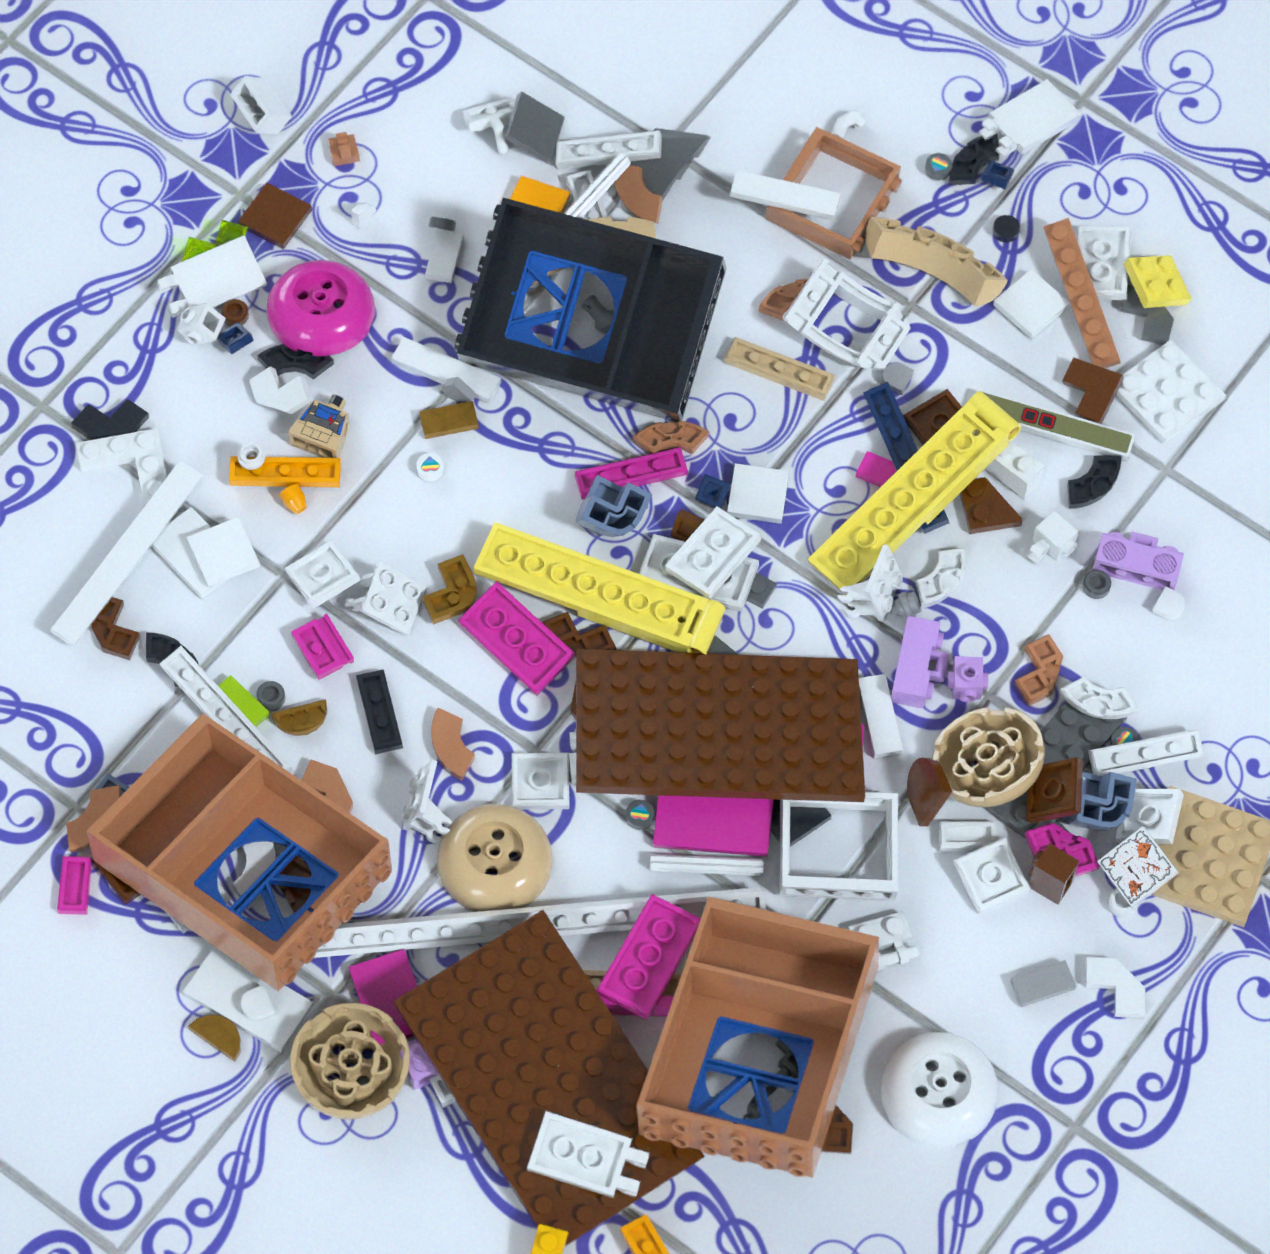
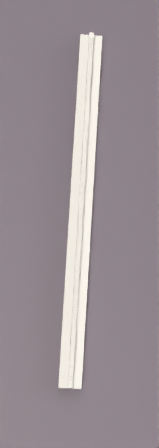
[314,887,766,958]

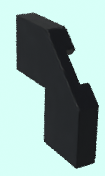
[71,399,149,440]

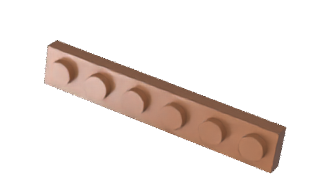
[1043,218,1121,369]

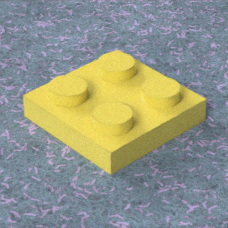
[1123,255,1192,308]

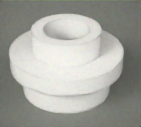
[238,443,265,470]

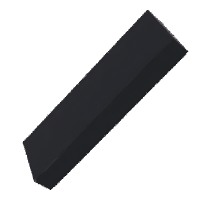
[356,669,403,755]

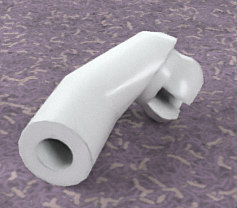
[831,110,865,139]

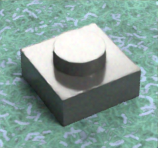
[746,572,777,609]

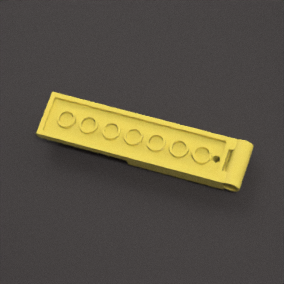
[808,391,1021,596]
[473,522,726,655]

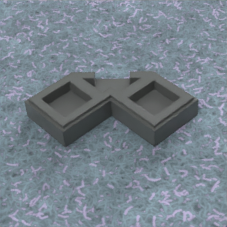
[1120,285,1174,345]

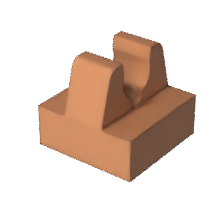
[328,132,360,166]

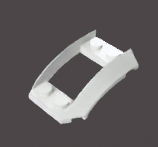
[783,258,910,370]

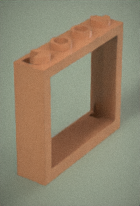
[765,127,902,260]

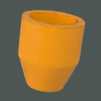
[279,484,307,514]

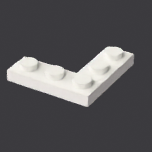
[76,428,167,507]

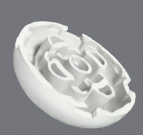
[880,1032,998,1148]

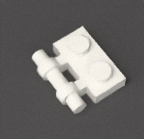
[848,911,919,972]

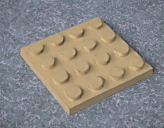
[1151,786,1270,927]

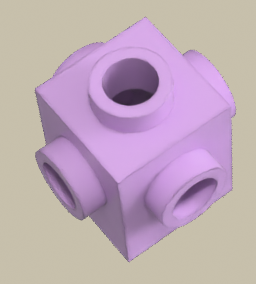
[947,656,988,702]

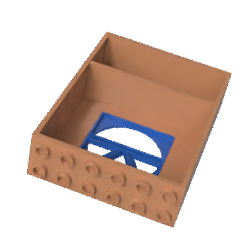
[86,713,392,992]
[637,897,879,1178]

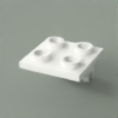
[838,545,903,622]
[345,562,426,636]
[401,759,452,843]

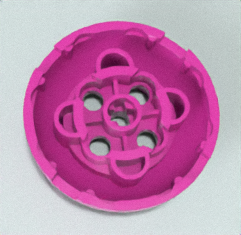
[267,260,375,356]

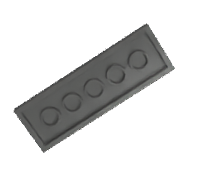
[983,701,1128,839]

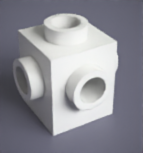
[177,303,226,345]

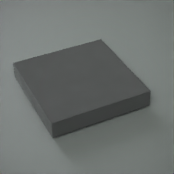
[504,92,565,163]

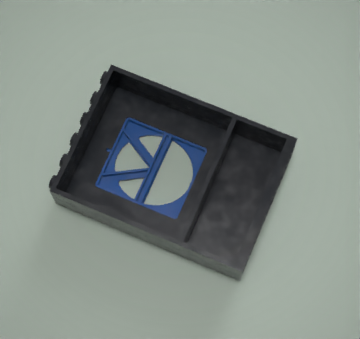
[454,197,727,422]

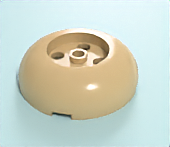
[931,707,1045,807]
[437,804,553,912]
[290,1003,410,1119]

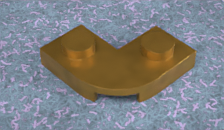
[422,554,476,625]

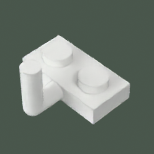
[462,97,515,154]

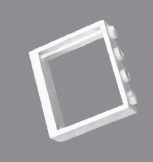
[779,790,898,901]

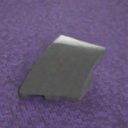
[630,128,711,202]

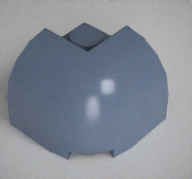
[576,475,652,537]
[1062,772,1137,831]

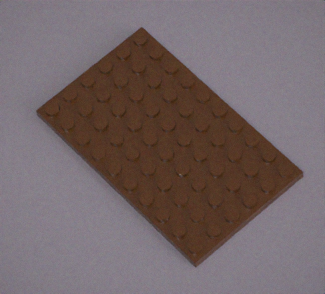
[576,649,865,802]
[393,910,705,1247]

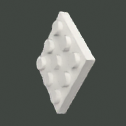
[1116,340,1226,445]

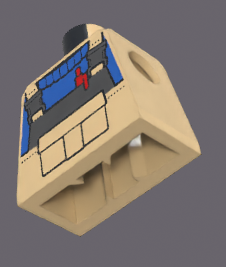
[288,394,350,458]

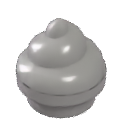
[891,591,922,618]

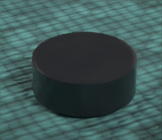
[993,215,1020,243]

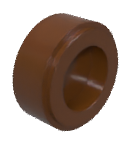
[221,299,249,327]

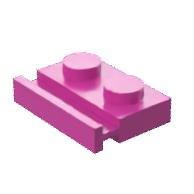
[291,613,354,680]

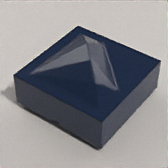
[981,160,1015,189]
[217,322,254,355]
[695,474,731,509]

